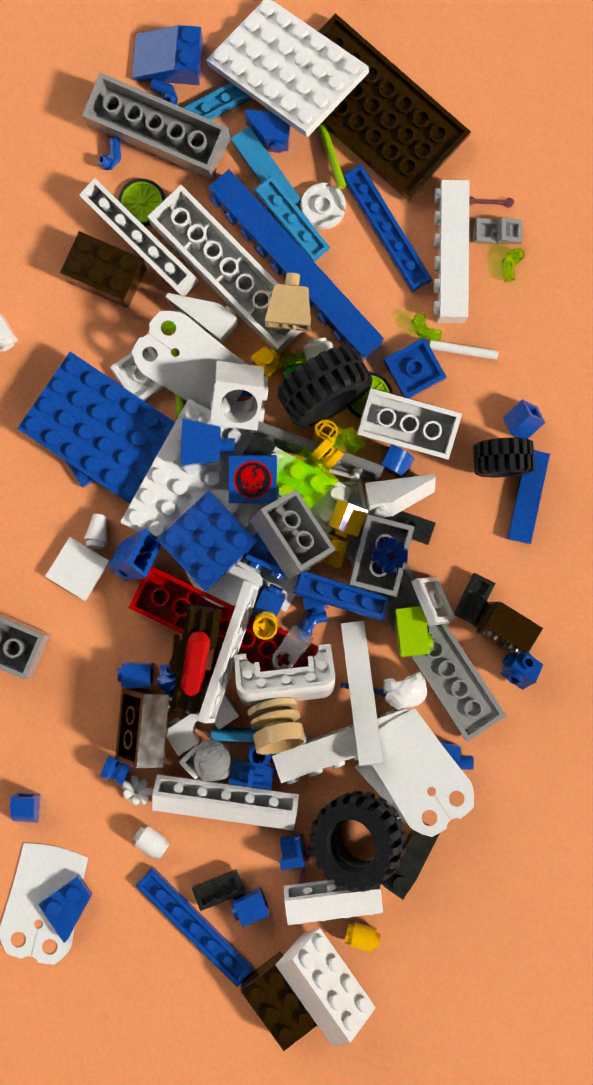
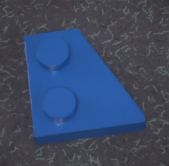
[38,875,92,943]

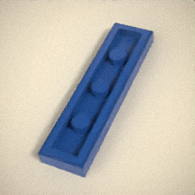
[507,450,550,544]
[293,571,390,622]

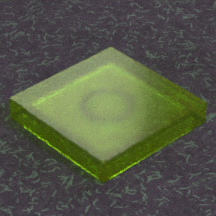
[277,447,339,509]

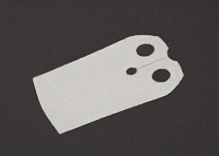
[132,311,248,410]
[372,708,474,837]
[0,843,88,965]

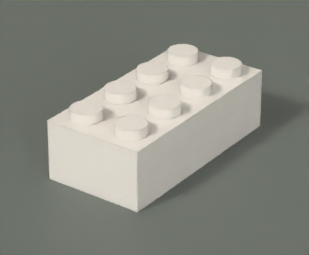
[357,388,462,460]
[276,928,376,1047]

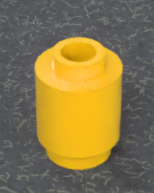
[344,923,381,953]

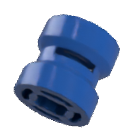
[100,755,131,786]

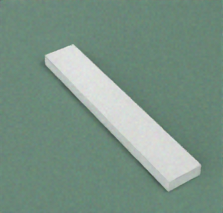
[197,580,260,723]
[341,621,383,766]

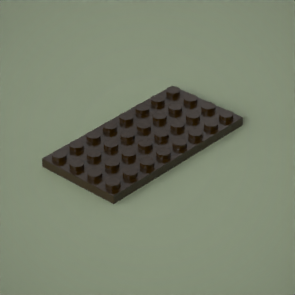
[318,13,471,201]

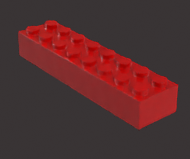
[128,566,318,672]

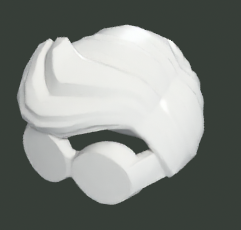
[383,672,427,710]

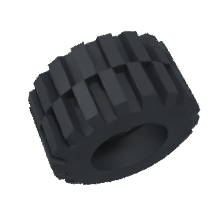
[473,437,535,478]

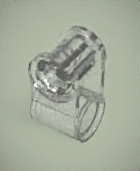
[272,625,314,670]

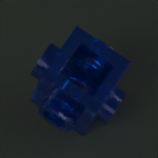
[372,538,408,573]

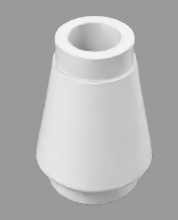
[84,514,107,549]

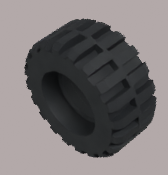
[278,345,372,427]
[309,791,407,892]

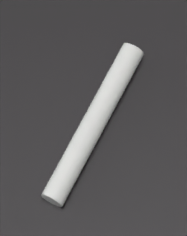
[429,340,499,360]

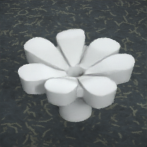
[122,775,153,805]

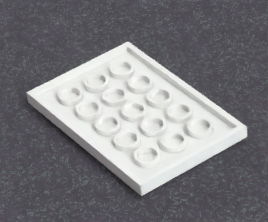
[206,0,369,137]

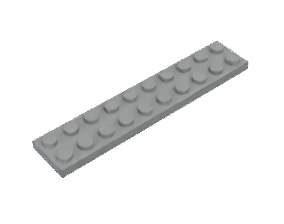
[344,528,506,742]

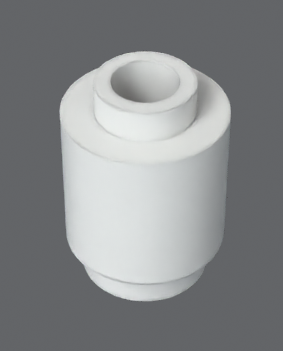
[133,825,170,860]

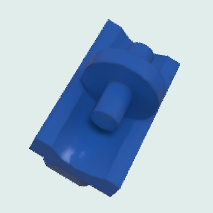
[228,759,275,791]

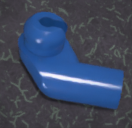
[150,78,178,105]
[98,137,121,170]
[298,611,328,639]

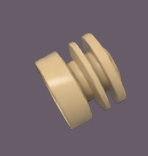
[248,697,306,755]

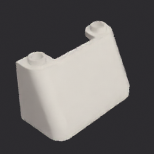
[234,644,335,706]

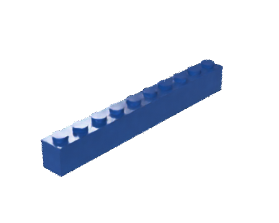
[208,169,384,361]

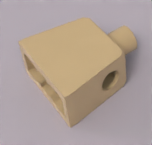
[265,273,311,332]

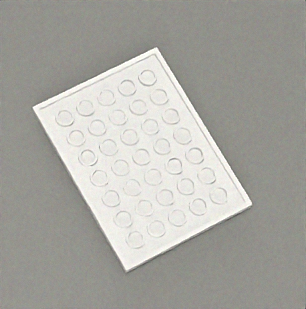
[121,399,353,612]

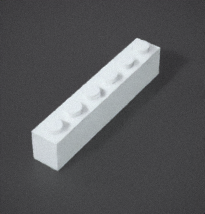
[79,178,199,296]
[433,180,470,323]
[272,708,408,784]
[152,774,299,831]

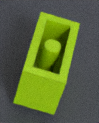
[394,606,433,657]

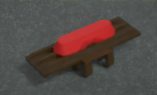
[168,604,225,715]

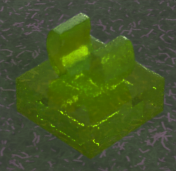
[282,350,306,371]
[334,426,366,454]

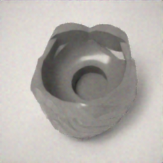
[194,740,231,781]

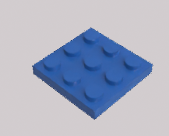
[157,491,258,592]

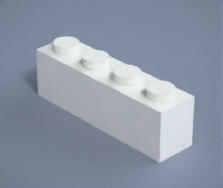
[284,879,383,925]

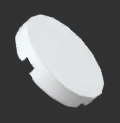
[300,182,346,230]

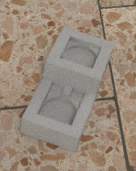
[473,217,523,245]

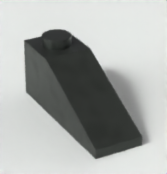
[382,822,440,900]

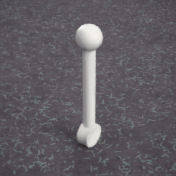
[313,463,360,482]

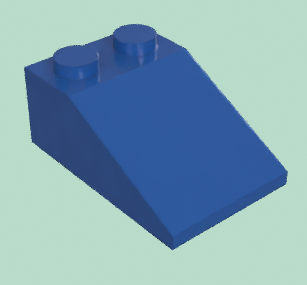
[132,25,204,85]

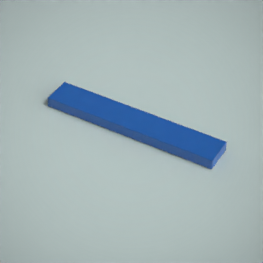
[343,164,432,293]
[136,867,254,987]

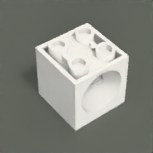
[210,361,268,431]

